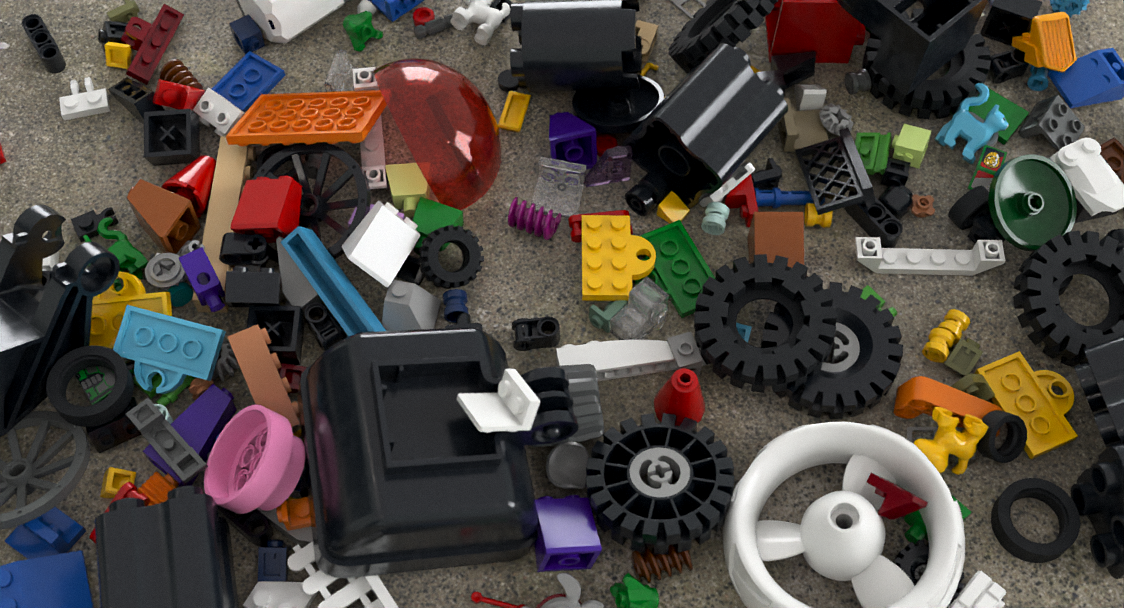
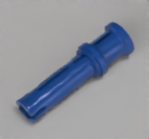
[754,187,825,209]

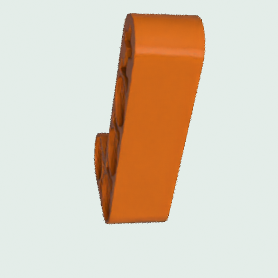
[894,376,1002,436]

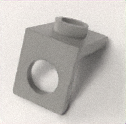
[667,332,703,375]

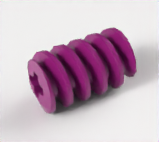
[508,197,562,240]

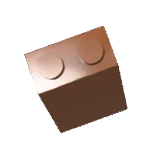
[127,179,201,254]
[747,212,804,268]

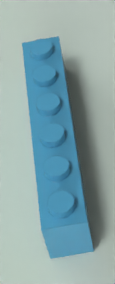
[281,226,386,336]

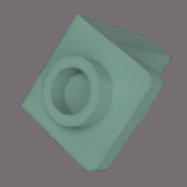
[589,300,628,333]

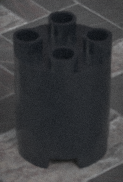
[510,0,642,93]

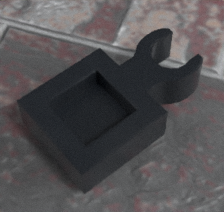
[71,207,119,242]

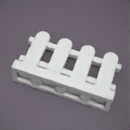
[287,542,399,608]

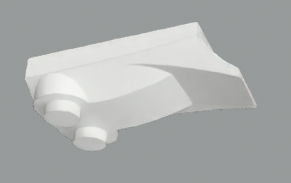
[1049,138,1124,216]

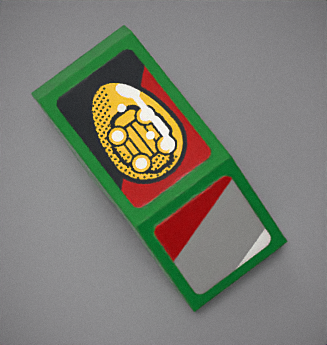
[967,145,1007,191]

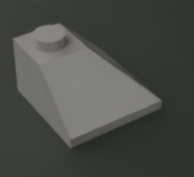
[382,280,441,331]

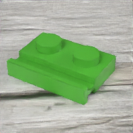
[855,132,892,175]

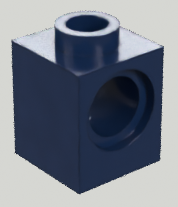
[229,14,265,55]

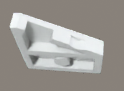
[699,162,755,207]
[243,581,318,608]

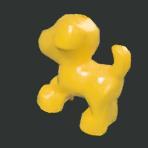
[913,407,989,475]

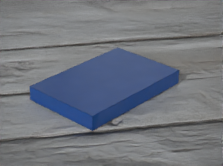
[212,51,285,113]

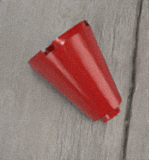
[161,155,216,218]
[654,368,705,426]

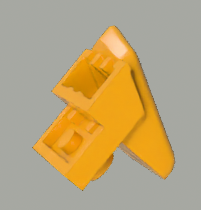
[1012,12,1077,72]

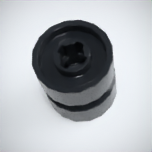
[625,172,670,217]

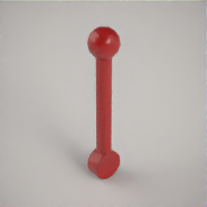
[471,591,526,608]

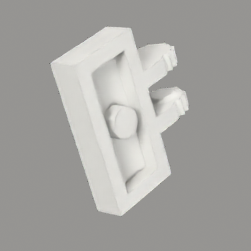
[59,77,110,121]

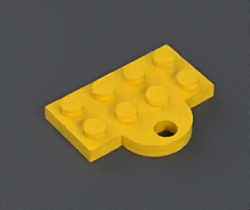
[581,215,656,301]
[89,271,172,349]
[974,351,1078,460]

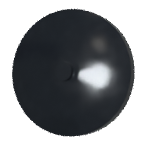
[572,75,664,134]

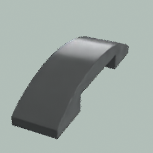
[126,398,208,484]

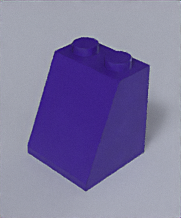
[534,495,602,572]

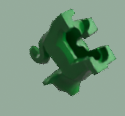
[83,217,148,292]

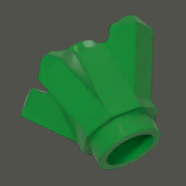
[343,11,384,52]
[610,573,659,608]

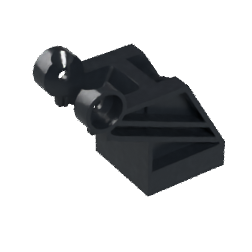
[0,204,120,437]

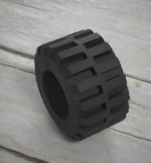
[418,225,484,289]

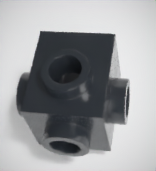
[967,212,1006,244]

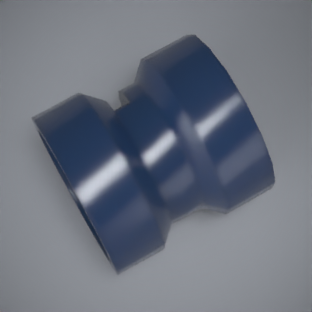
[443,289,469,323]

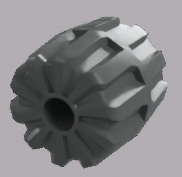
[530,364,605,447]

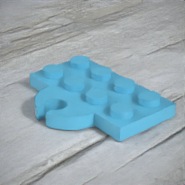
[113,305,226,394]

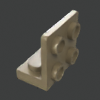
[777,98,828,152]

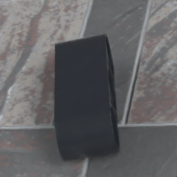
[22,14,66,74]
[844,191,903,248]
[205,493,274,546]

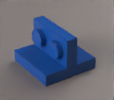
[5,507,86,559]

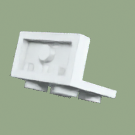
[457,369,540,433]

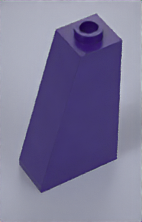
[143,384,237,487]

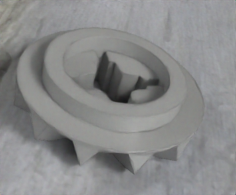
[819,103,854,136]
[145,253,185,290]

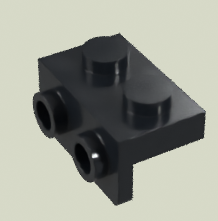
[86,397,142,453]

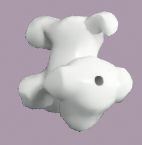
[451,0,510,46]

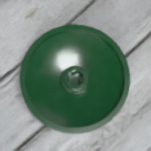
[988,154,1077,252]

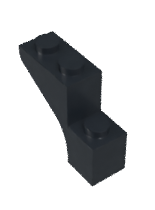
[756,51,817,97]

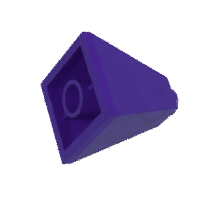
[549,111,598,177]

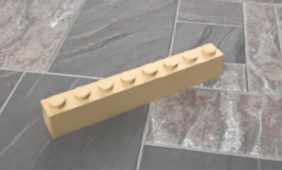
[192,136,256,313]

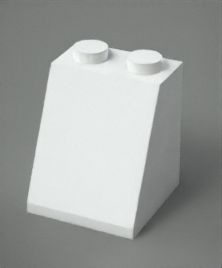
[341,200,421,288]

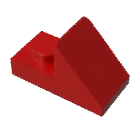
[153,79,205,113]
[725,174,759,228]

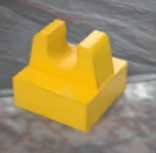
[105,42,133,69]

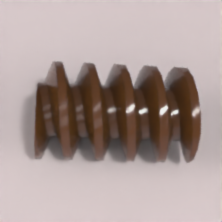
[159,59,206,92]
[631,544,693,584]

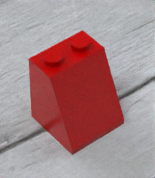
[230,176,302,243]

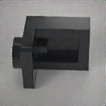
[880,157,910,187]

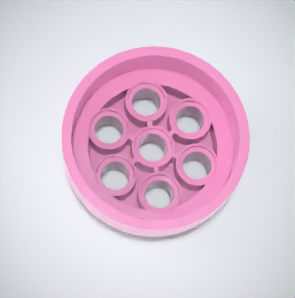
[204,405,305,514]

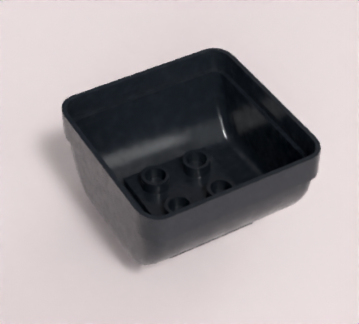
[297,327,579,578]

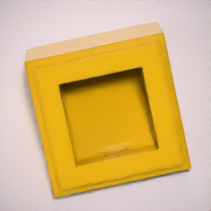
[657,191,690,224]
[100,467,136,498]

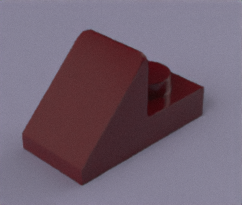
[866,473,928,520]

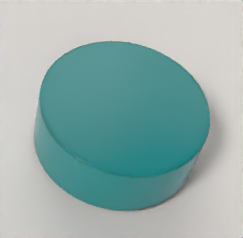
[168,282,193,307]

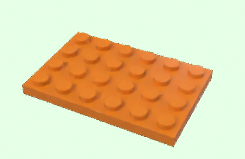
[226,90,391,146]

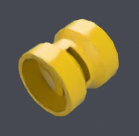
[804,203,832,228]
[937,309,971,344]
[922,328,955,363]

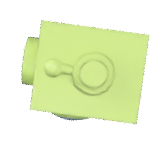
[891,124,931,168]

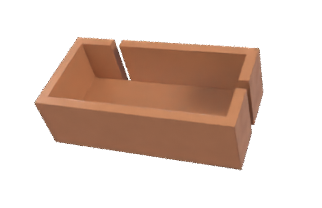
[227,324,300,427]

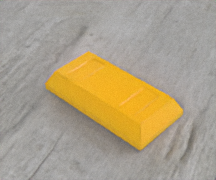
[498,91,531,132]

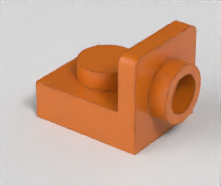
[276,497,311,531]

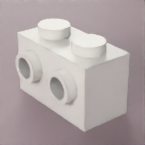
[193,88,245,136]

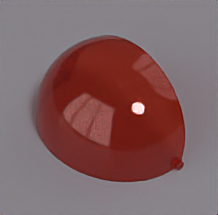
[373,58,501,210]

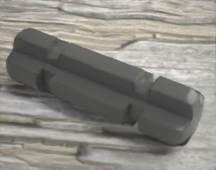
[414,14,453,39]

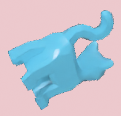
[935,83,1009,165]

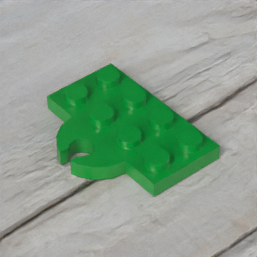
[634,220,715,318]

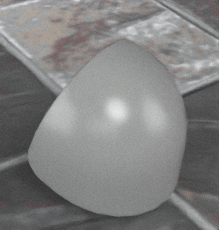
[546,442,590,489]

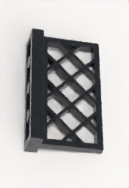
[795,127,876,215]

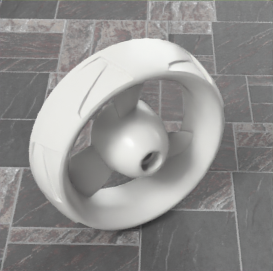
[723,422,965,608]

